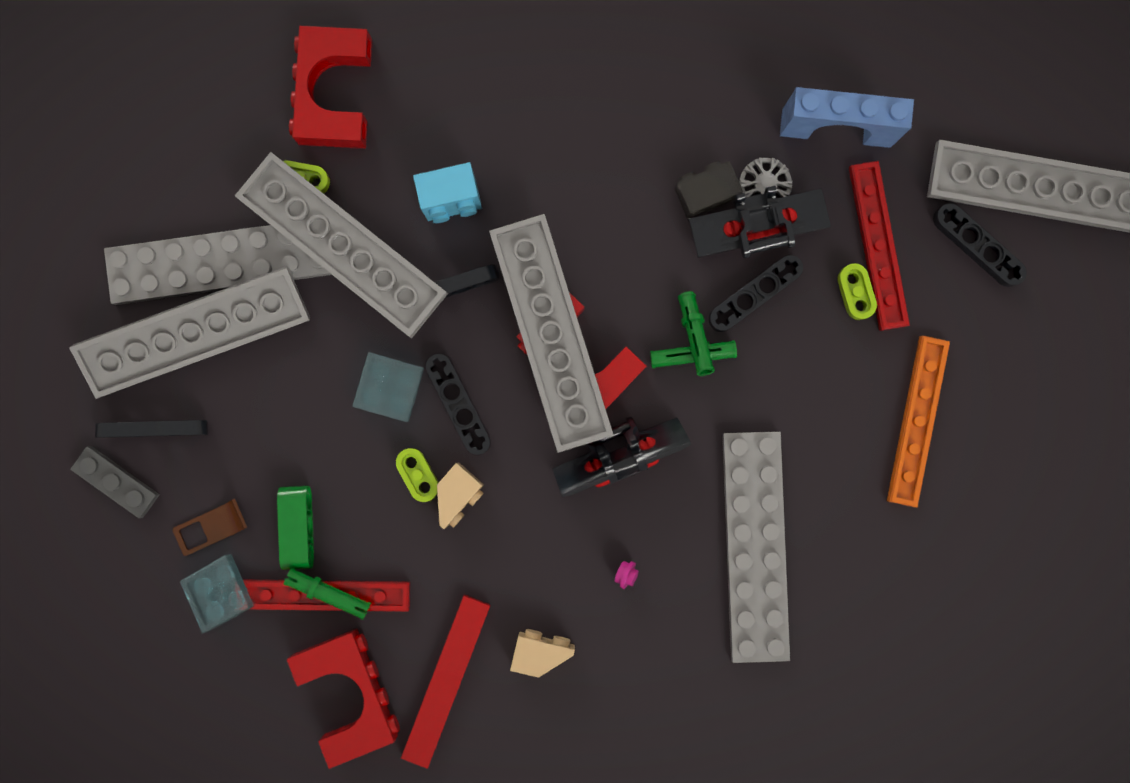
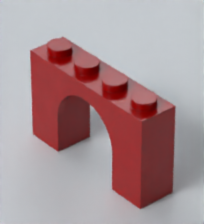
[289,26,372,148]
[516,293,647,409]
[287,628,400,769]

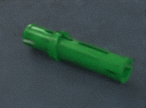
[678,291,715,376]
[650,340,737,369]
[283,568,371,620]

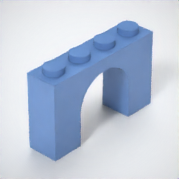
[780,87,914,148]

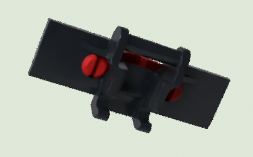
[689,186,831,258]
[552,417,691,497]

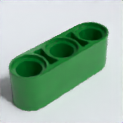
[277,486,314,570]

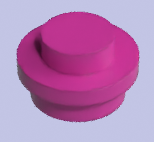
[615,561,639,589]

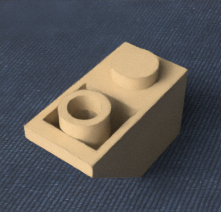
[437,463,484,529]
[510,629,575,678]

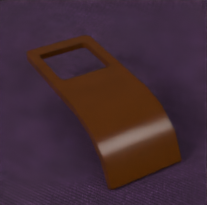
[173,498,247,556]

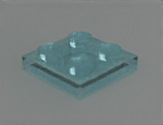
[352,352,424,422]
[180,554,254,633]

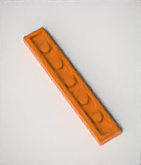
[887,336,950,508]

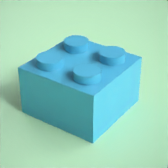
[413,162,482,223]

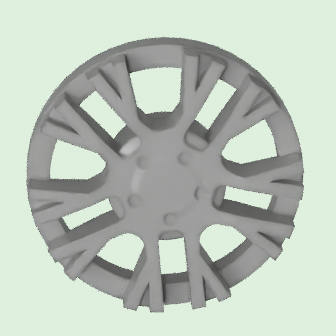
[739,158,792,198]

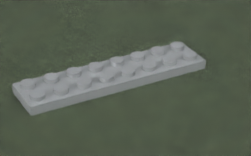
[927,140,1130,233]
[235,152,448,338]
[489,214,613,452]
[104,225,332,305]
[69,266,310,399]
[722,432,790,663]

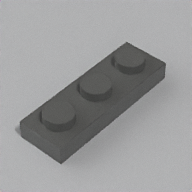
[70,446,160,518]

